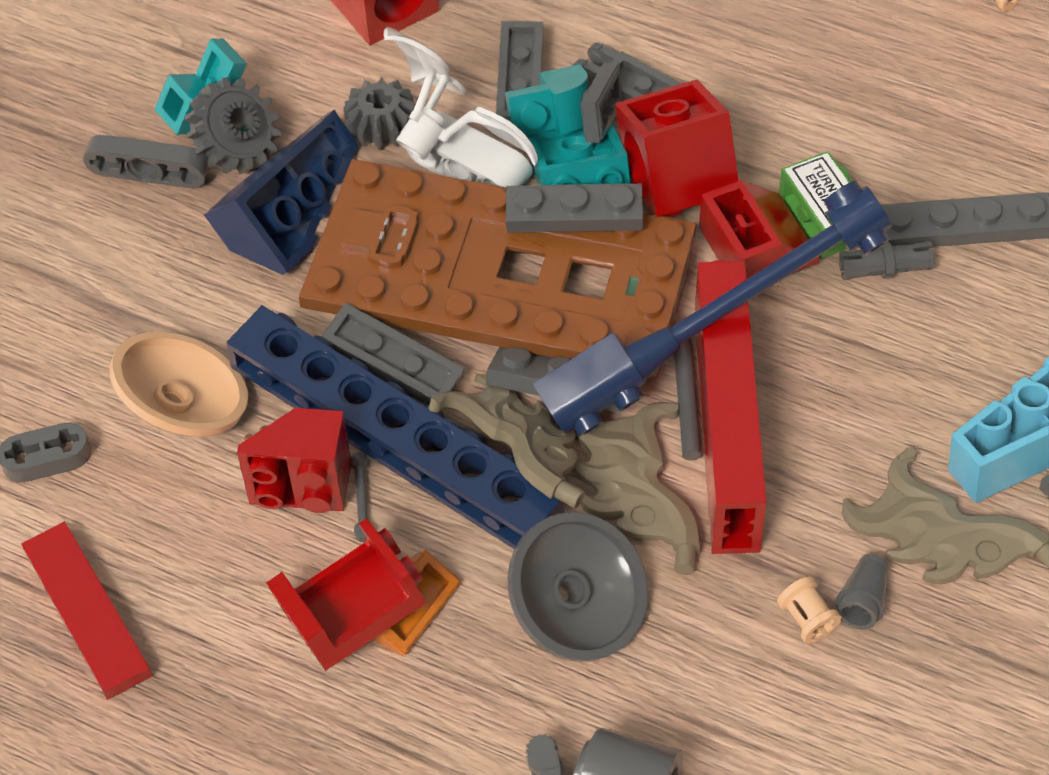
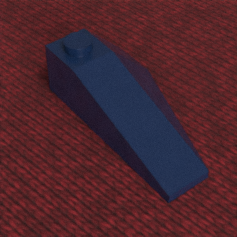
[204,110,359,275]

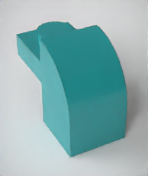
[154,38,247,135]
[505,64,589,136]

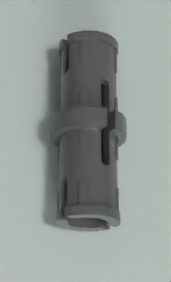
[839,241,934,280]

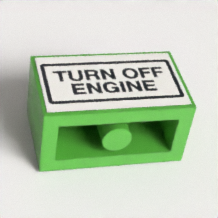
[779,151,851,259]

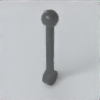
[350,452,369,542]

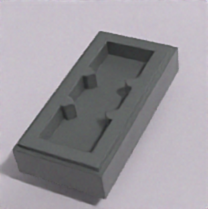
[581,63,623,143]

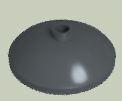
[508,512,648,662]

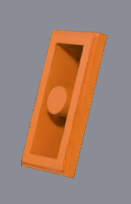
[374,549,461,656]

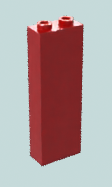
[694,260,766,554]

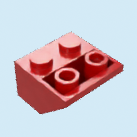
[699,180,820,279]
[237,408,351,513]

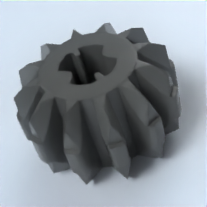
[343,76,415,150]

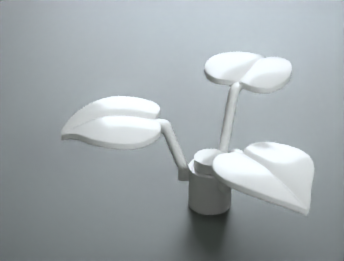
[384,27,538,167]

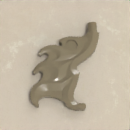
[428,374,585,509]
[573,403,700,575]
[842,447,1049,584]

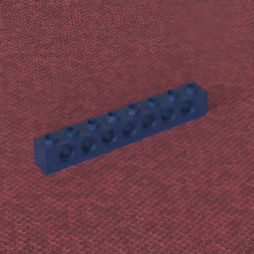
[226,305,565,549]

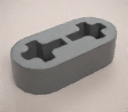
[0,423,91,482]

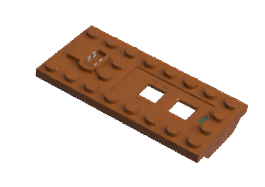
[299,159,696,378]

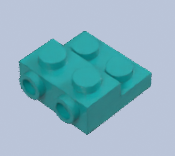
[526,123,630,185]

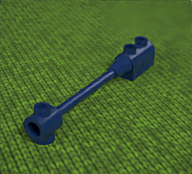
[533,180,892,437]

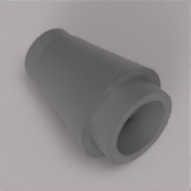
[835,554,889,629]

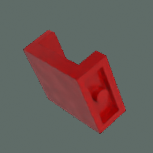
[266,518,426,671]

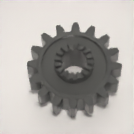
[185,77,281,174]

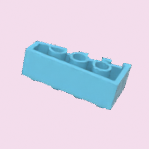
[948,357,1049,503]

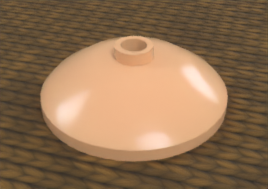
[110,331,248,437]

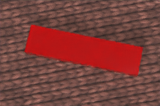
[21,521,152,700]

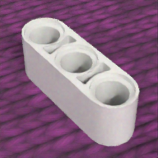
[407,111,533,187]

